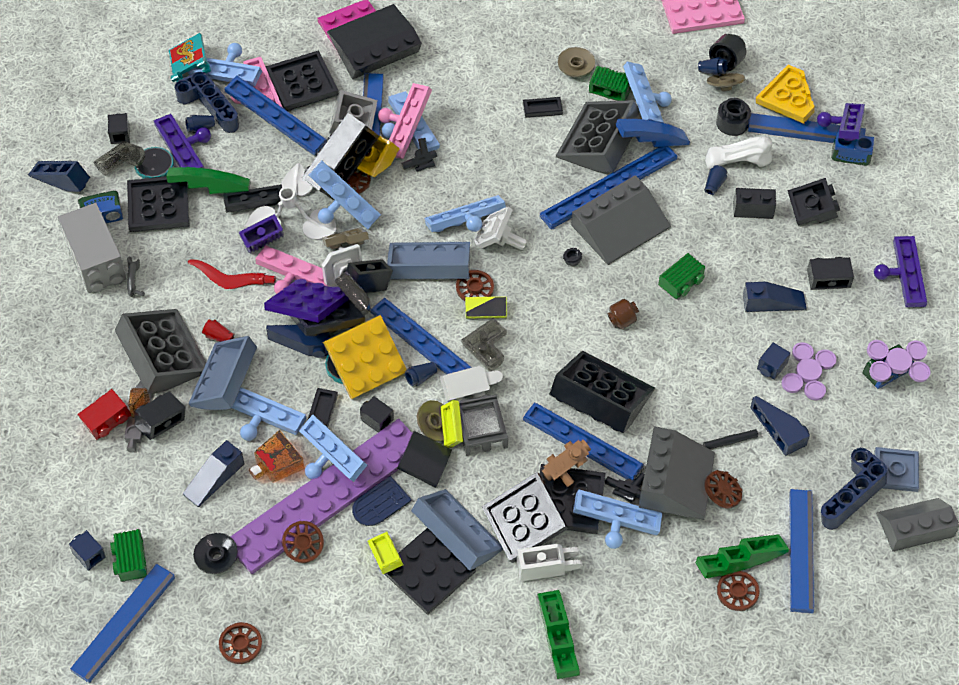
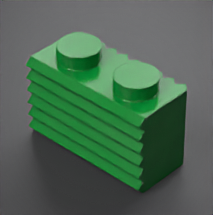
[589,66,631,101]
[658,253,705,299]
[110,529,148,582]

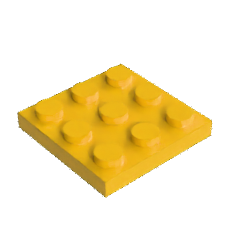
[323,315,407,399]

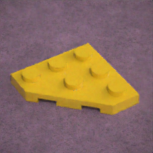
[755,65,815,124]

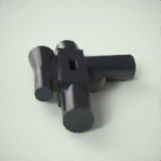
[401,138,438,172]
[605,473,645,504]

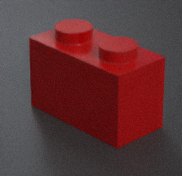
[77,389,132,440]

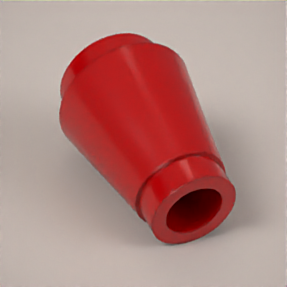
[202,319,235,342]

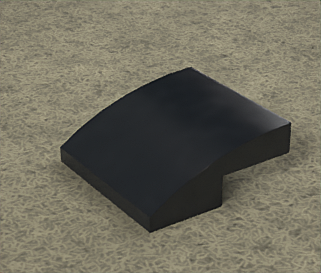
[397,431,452,488]

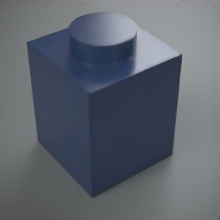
[757,342,791,380]
[69,530,106,571]

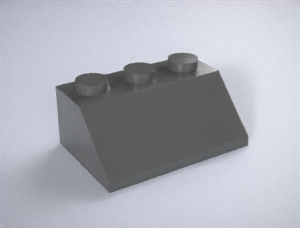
[876,498,959,552]

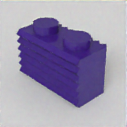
[239,214,284,254]

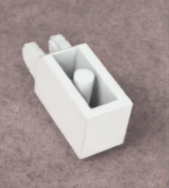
[440,366,503,401]
[517,544,583,581]

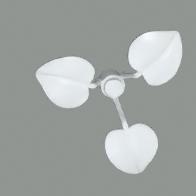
[244,163,337,240]

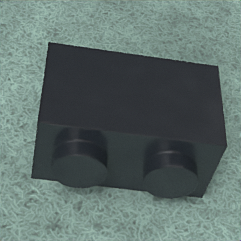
[733,188,776,219]
[807,257,854,290]
[343,259,393,295]
[134,391,186,440]

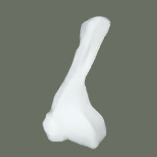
[705,137,773,169]

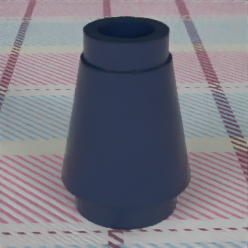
[698,57,728,76]
[185,115,215,134]
[704,165,728,195]
[405,362,437,386]

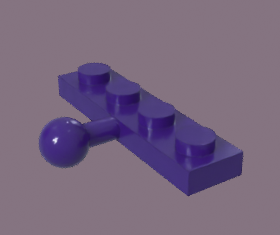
[817,103,865,141]
[153,113,211,168]
[874,236,927,307]

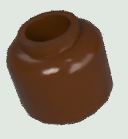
[607,299,639,329]

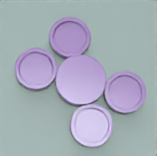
[867,340,931,382]
[781,342,836,401]

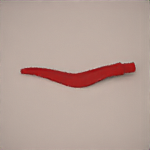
[188,259,276,289]

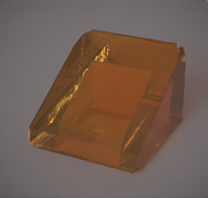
[128,388,150,418]

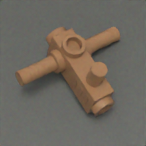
[542,439,591,487]

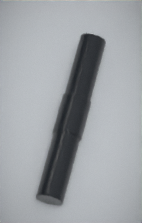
[703,429,758,449]

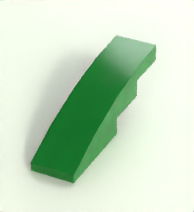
[166,167,251,194]
[695,534,790,579]
[537,590,580,679]

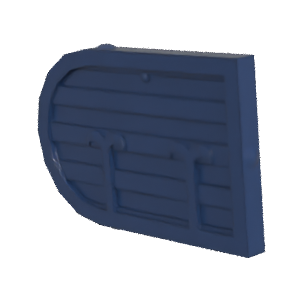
[352,476,412,526]

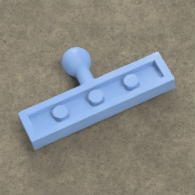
[188,43,262,86]
[623,61,672,123]
[382,91,440,152]
[308,160,381,229]
[424,195,506,232]
[232,387,306,441]
[299,415,367,482]
[573,490,662,549]

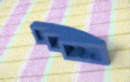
[616,119,690,147]

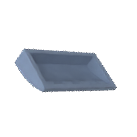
[387,242,470,279]
[188,336,257,410]
[411,489,503,570]

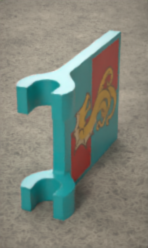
[169,33,211,82]

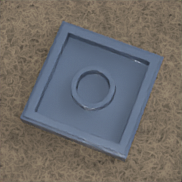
[874,447,919,492]

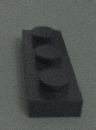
[223,184,282,213]

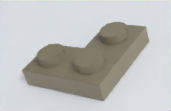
[322,227,369,249]

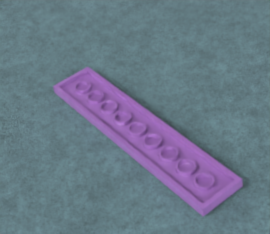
[230,418,412,575]

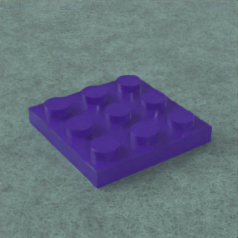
[264,279,350,322]

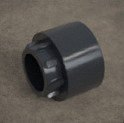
[709,34,747,71]
[716,98,751,136]

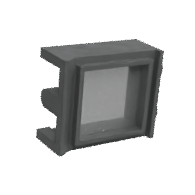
[459,395,508,456]

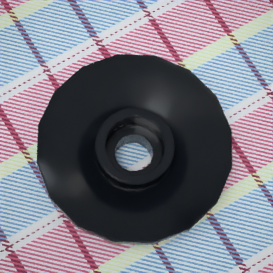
[193,533,238,574]

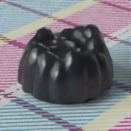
[563,248,582,266]

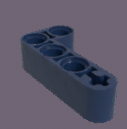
[174,72,239,133]
[821,447,887,530]

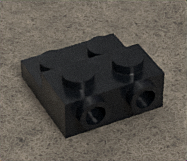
[787,178,840,226]

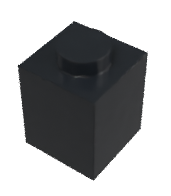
[108,113,130,144]
[360,396,394,433]

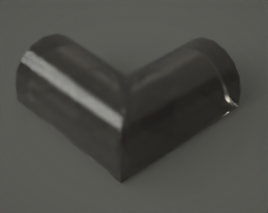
[93,141,145,176]
[335,271,372,316]
[461,318,507,372]

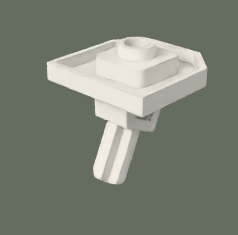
[474,206,527,250]
[322,244,362,289]

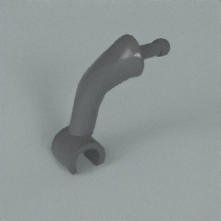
[127,257,145,297]

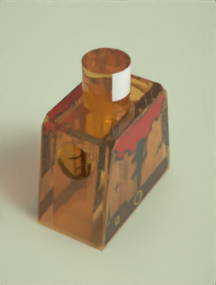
[249,430,305,483]

